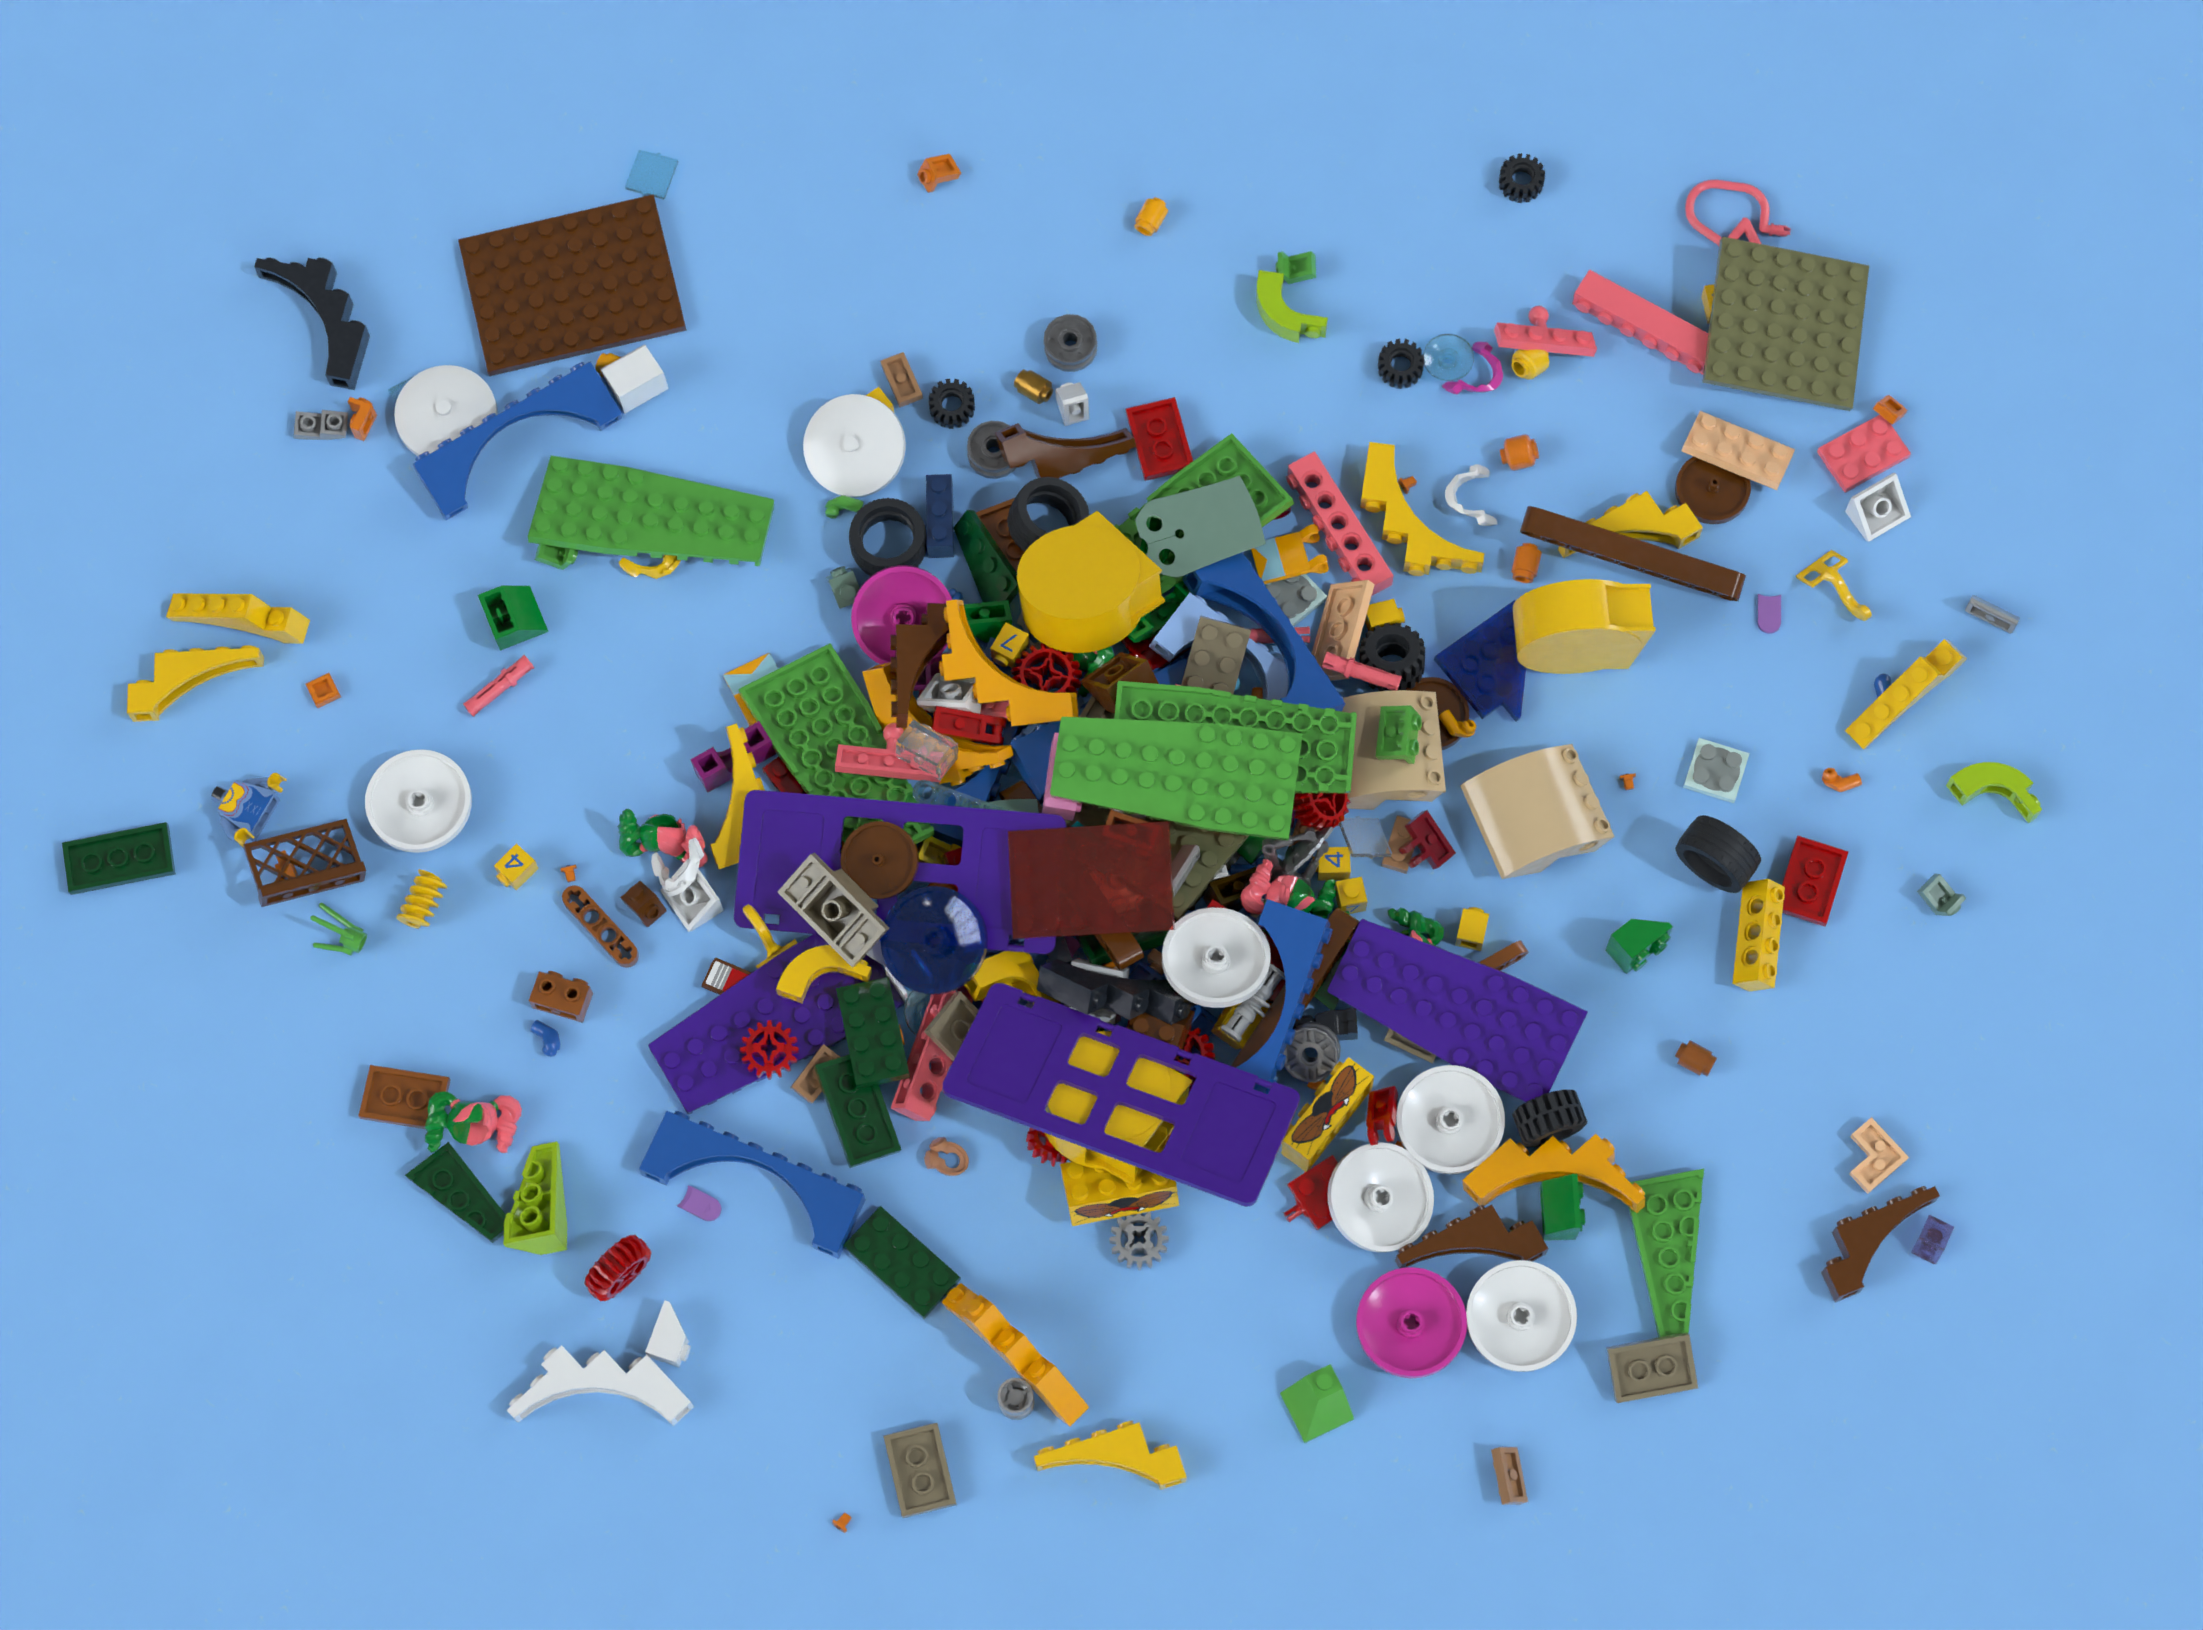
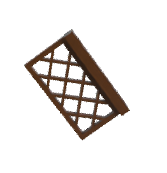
[243,819,366,907]

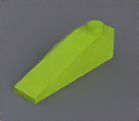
[503,1141,568,1255]

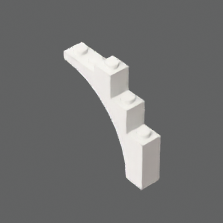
[507,1345,694,1426]

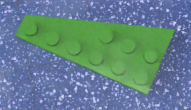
[1628,1169,1704,1338]

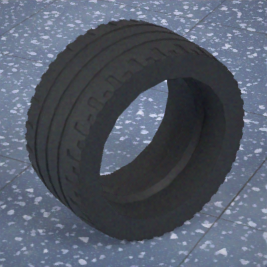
[1007,477,1089,551]
[849,498,927,576]
[1675,815,1761,893]

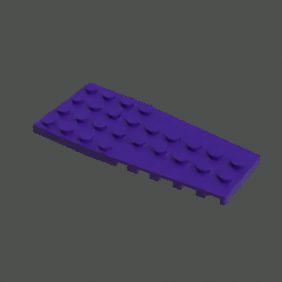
[1327,919,1588,1102]
[648,934,904,1114]

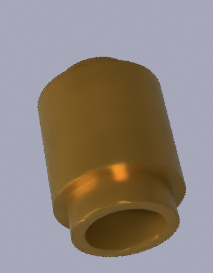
[1014,369,1053,404]

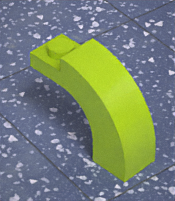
[1256,270,1328,343]
[1946,762,2042,823]

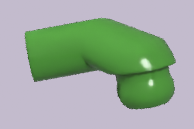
[825,495,863,518]

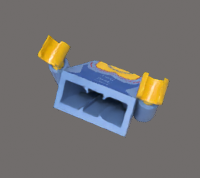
[211,773,287,847]

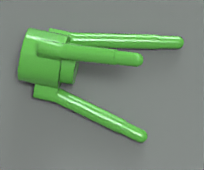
[310,903,367,956]

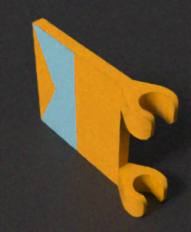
[1251,524,1329,584]
[723,652,778,726]

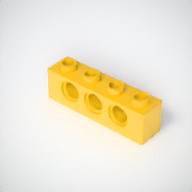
[1732,879,1785,992]

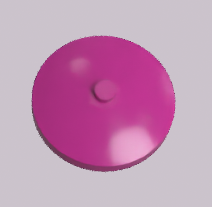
[851,565,952,664]
[1356,1267,1467,1378]

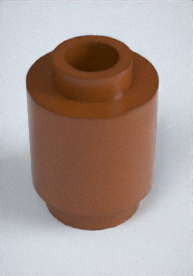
[1675,1040,1717,1076]

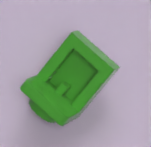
[1275,251,1316,284]
[534,544,578,570]

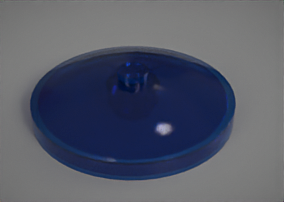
[880,886,988,995]

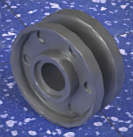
[1044,314,1097,372]
[967,421,1016,479]
[1283,1022,1341,1082]

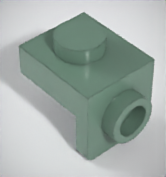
[826,566,860,609]
[1917,874,1966,916]

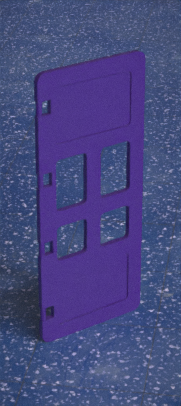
[734,790,1066,954]
[942,983,1300,1207]

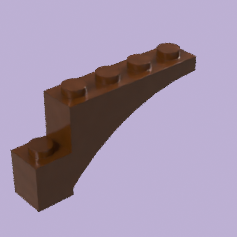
[995,423,1137,479]
[890,603,950,728]
[1821,1186,1940,1303]
[1395,1205,1549,1268]

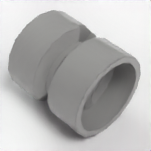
[998,1378,1034,1420]

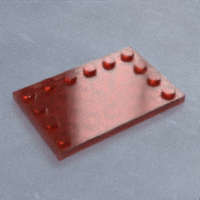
[1008,822,1175,939]

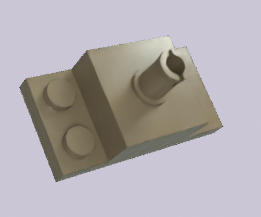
[778,853,890,967]

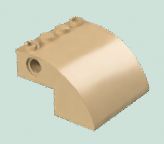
[1342,690,1446,810]
[1460,744,1614,879]

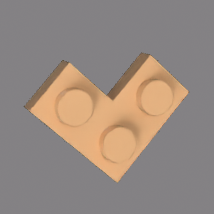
[1849,1117,1909,1194]

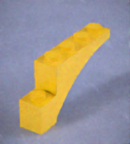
[1558,491,1703,558]
[166,593,310,644]
[1845,639,1967,749]
[127,645,264,722]
[709,723,765,869]
[1034,1421,1187,1490]

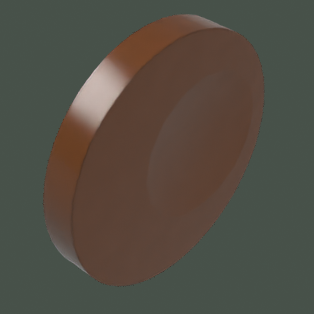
[1675,456,1751,524]
[1406,677,1469,750]
[841,821,919,899]

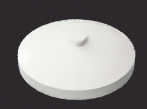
[394,365,498,456]
[803,394,906,497]
[365,750,472,853]
[1162,908,1270,1008]
[1396,1065,1505,1174]
[1328,1142,1434,1253]
[1466,1260,1577,1372]

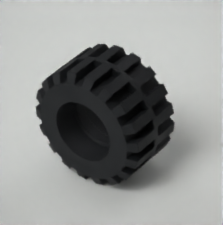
[1360,623,1425,692]
[1512,1090,1588,1147]

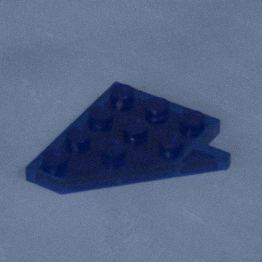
[1434,600,1526,722]

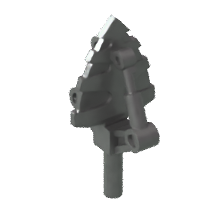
[1262,827,1334,887]

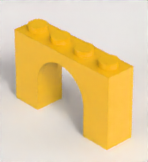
[961,951,1061,1004]

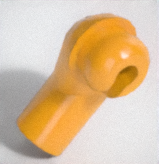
[1438,710,1476,738]

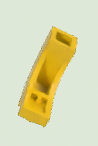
[776,945,872,1004]

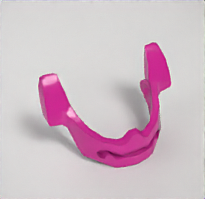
[1442,342,1503,394]

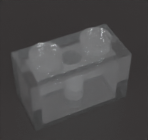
[896,720,958,780]

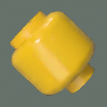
[1511,349,1550,380]

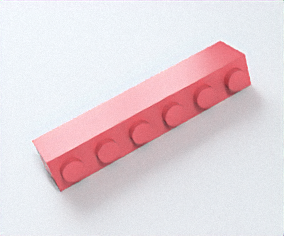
[1572,269,1708,374]

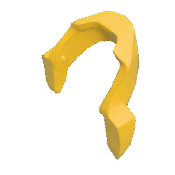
[618,555,681,579]

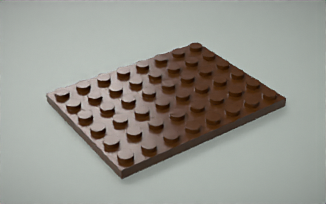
[458,194,686,376]

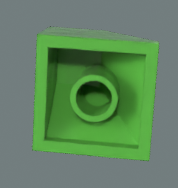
[1280,1364,1354,1443]

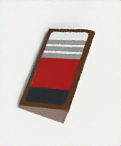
[701,958,752,995]

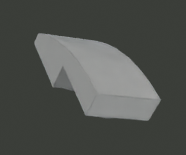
[293,410,348,440]

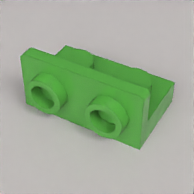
[1376,705,1422,764]

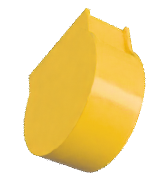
[1017,511,1165,653]
[1512,579,1656,674]
[1045,1031,1193,1185]

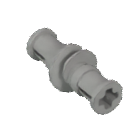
[1220,964,1285,1042]

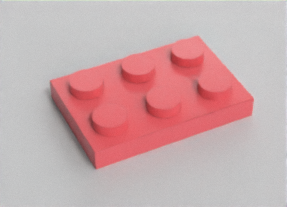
[1817,415,1911,493]

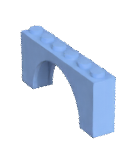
[1149,593,1288,700]

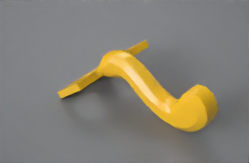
[1796,550,1872,621]
[743,904,798,969]

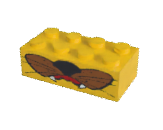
[1281,1057,1375,1172]
[1060,1144,1179,1226]

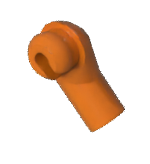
[1822,768,1862,792]

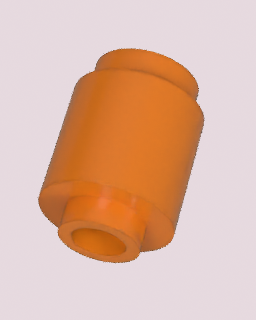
[1511,543,1542,583]

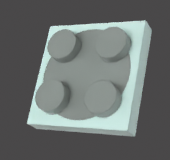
[1264,574,1327,627]
[1683,738,1750,803]

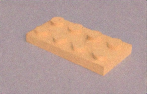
[1682,411,1795,490]
[1312,580,1375,681]

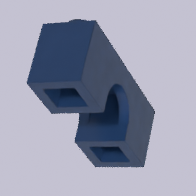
[926,474,954,558]

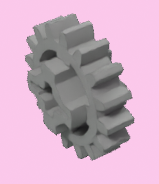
[1109,1212,1169,1270]

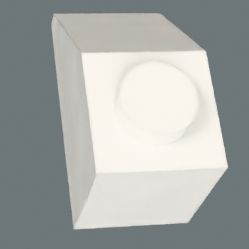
[1056,382,1089,426]
[645,1300,691,1367]

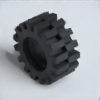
[1499,153,1545,203]
[1378,339,1424,389]
[928,379,975,429]

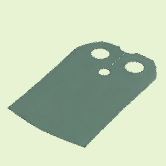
[1135,476,1266,577]

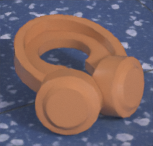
[924,1137,969,1176]

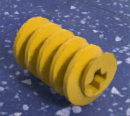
[396,869,448,929]

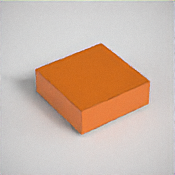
[1873,395,1908,425]
[306,673,341,708]

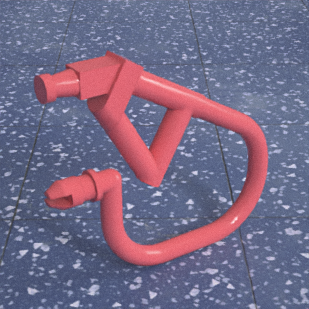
[1685,180,1791,246]

